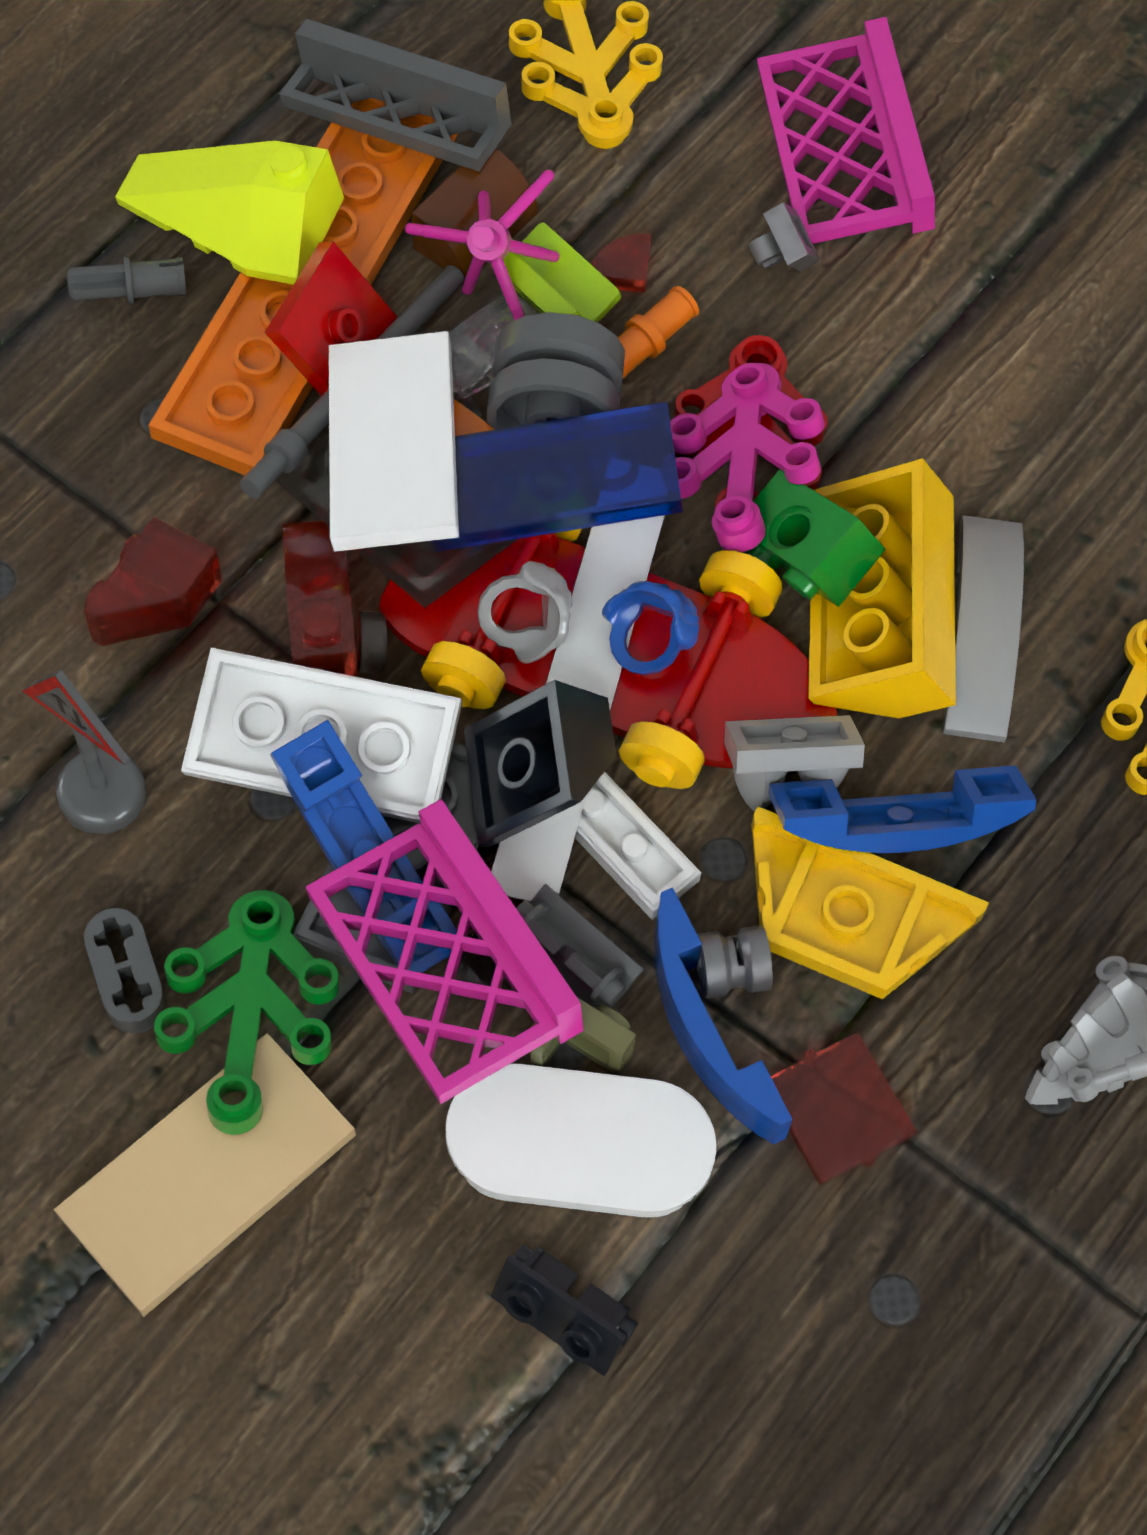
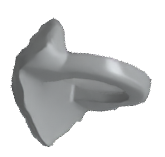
[477,561,573,664]

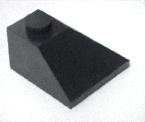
[464,680,617,848]

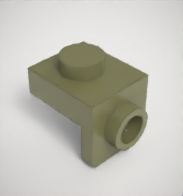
[530,997,636,1075]

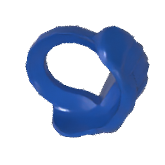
[602,581,699,675]

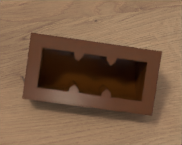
[412,148,538,283]

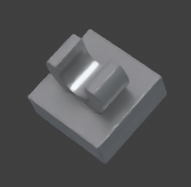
[748,202,821,272]

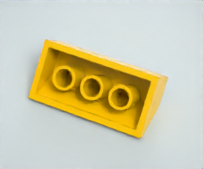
[808,458,956,719]

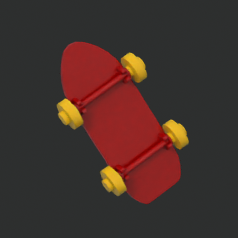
[379,475,837,789]

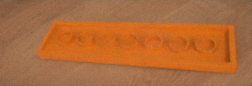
[148,98,458,475]

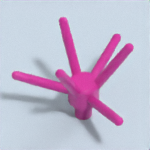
[405,170,559,321]

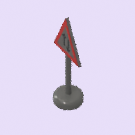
[22,669,147,834]

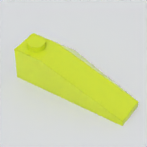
[115,140,344,285]

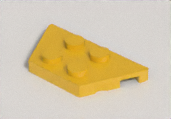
[751,806,989,999]

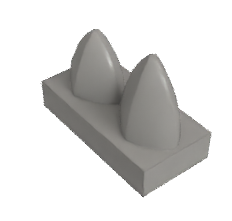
[724,715,865,812]

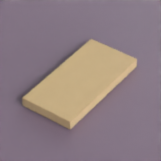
[54,1033,356,1317]

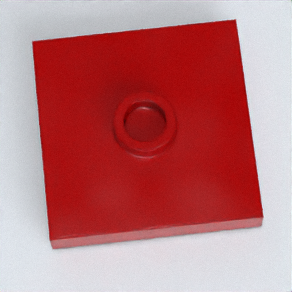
[264,241,397,396]

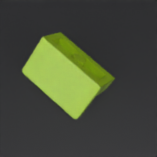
[489,223,621,323]

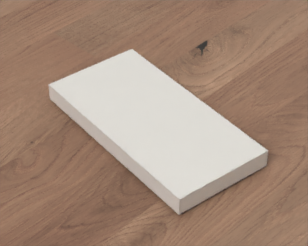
[329,331,459,552]
[181,648,462,823]

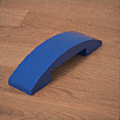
[270,720,457,973]
[769,765,1037,853]
[654,887,793,1145]

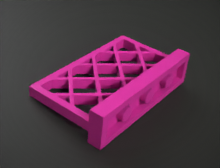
[757,17,935,244]
[306,799,584,1104]

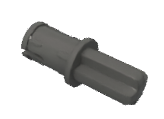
[67,256,186,304]

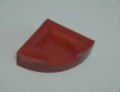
[591,234,651,293]

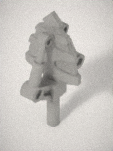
[1025,956,1147,1105]

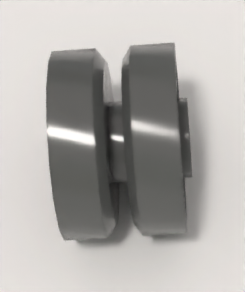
[487,312,625,458]

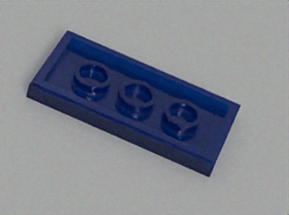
[432,402,683,552]

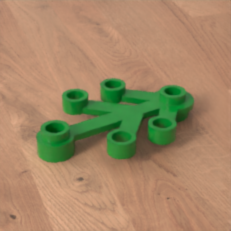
[154,890,339,1135]

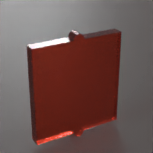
[771,1032,917,1185]

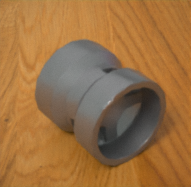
[697,926,773,999]

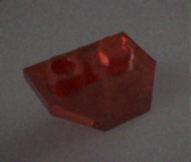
[84,517,222,646]

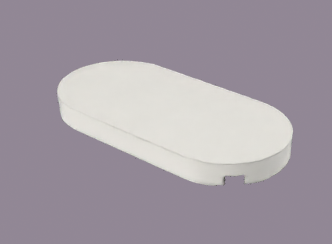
[446,1063,716,1217]

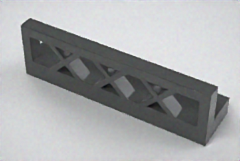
[279,19,512,172]

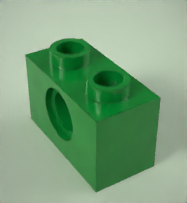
[744,469,886,607]

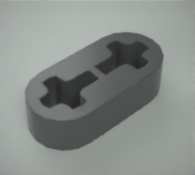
[84,908,166,1034]

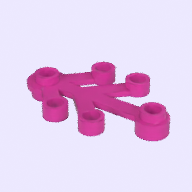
[661,363,825,552]

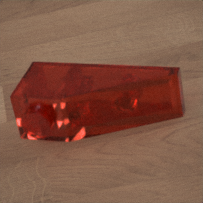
[282,520,358,677]

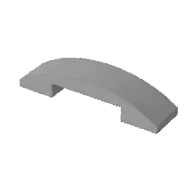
[943,515,1024,743]

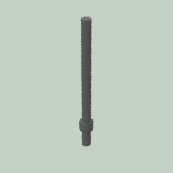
[240,265,464,499]

